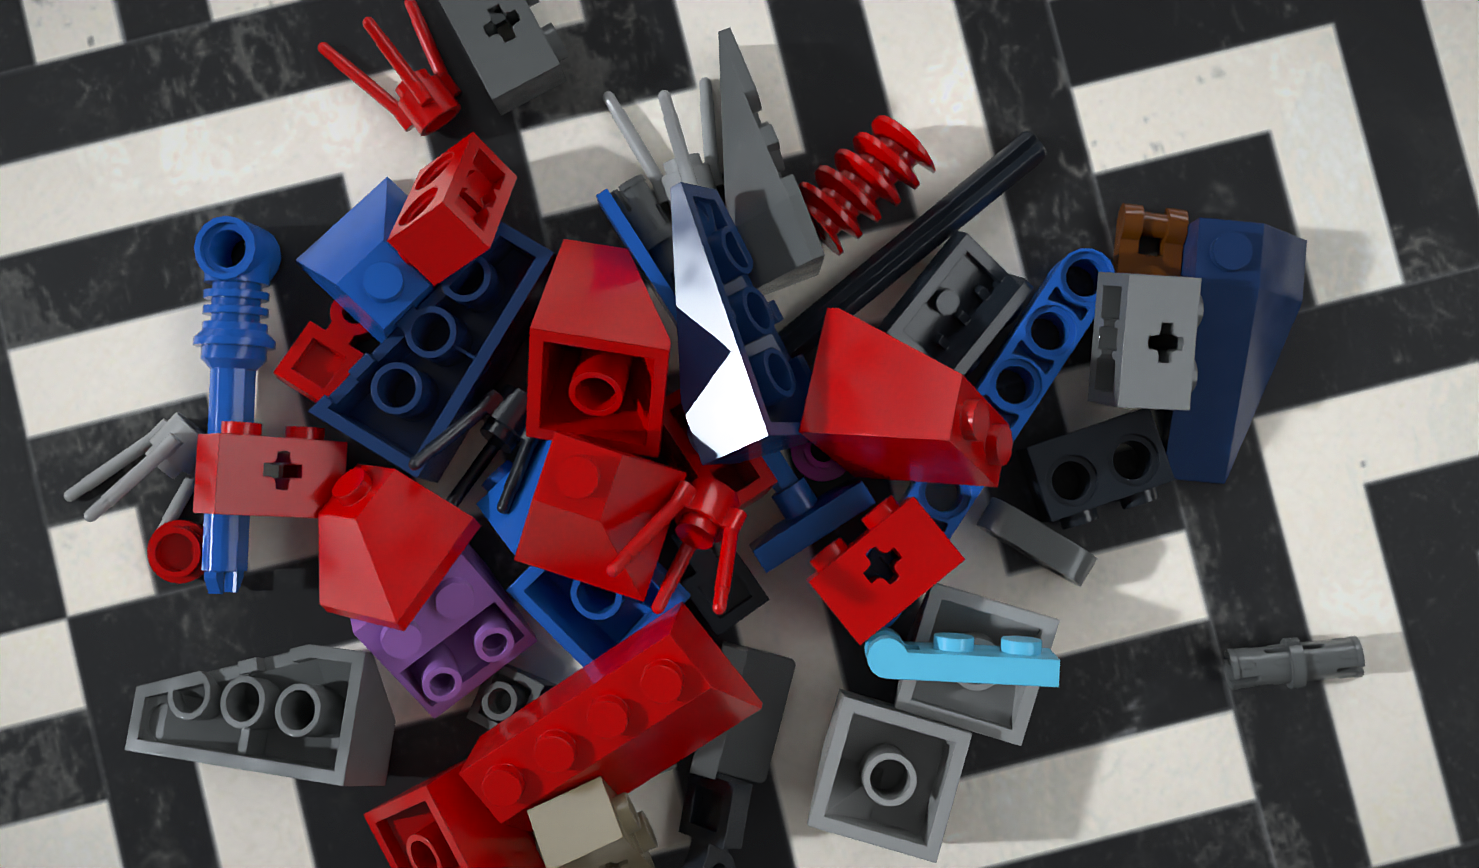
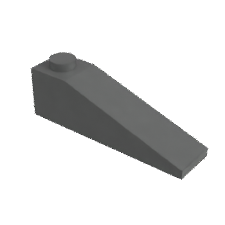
[125,644,396,786]

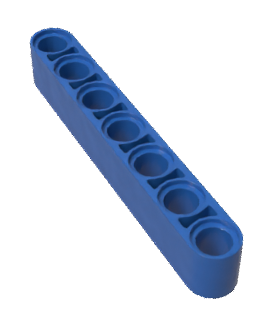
[863,248,1115,628]

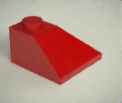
[514,430,687,602]
[318,464,481,631]

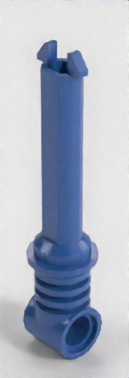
[193,216,281,594]

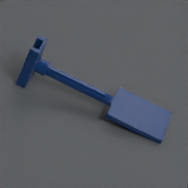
[596,189,876,573]

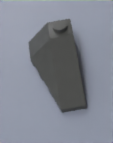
[718,27,825,296]

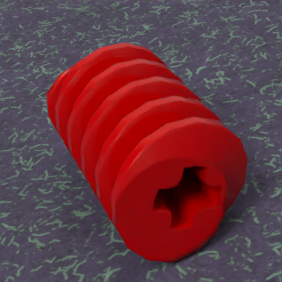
[798,115,936,256]

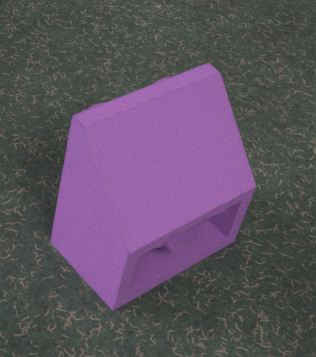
[350,544,538,719]

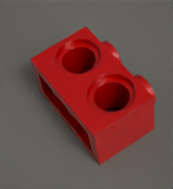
[387,132,517,286]

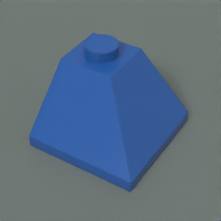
[295,177,440,343]

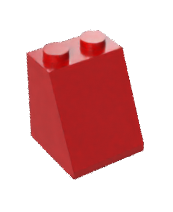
[526,239,671,458]
[799,308,1013,487]

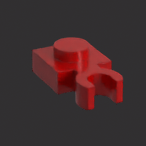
[273,300,373,403]

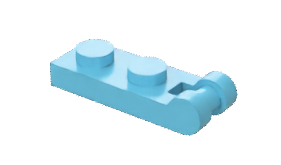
[864,627,1060,687]

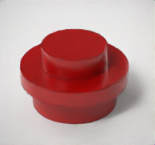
[147,520,205,584]

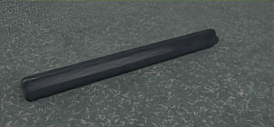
[778,131,1047,358]

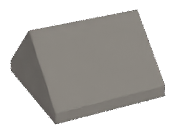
[894,583,1060,746]

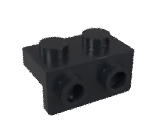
[877,230,1033,377]

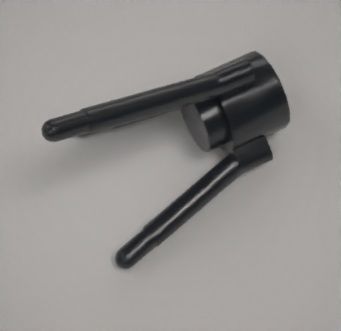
[408,385,541,514]

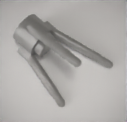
[603,77,724,209]
[64,412,205,529]

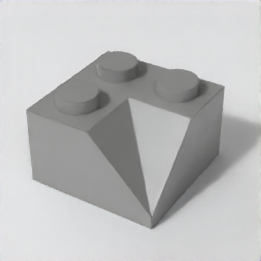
[807,688,972,863]

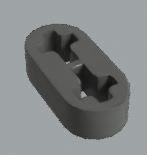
[976,497,1097,587]

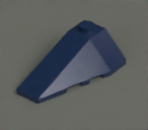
[670,182,812,465]
[1162,217,1307,484]

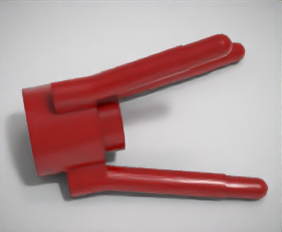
[317,0,462,136]
[606,477,747,615]

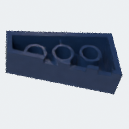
[308,221,557,483]

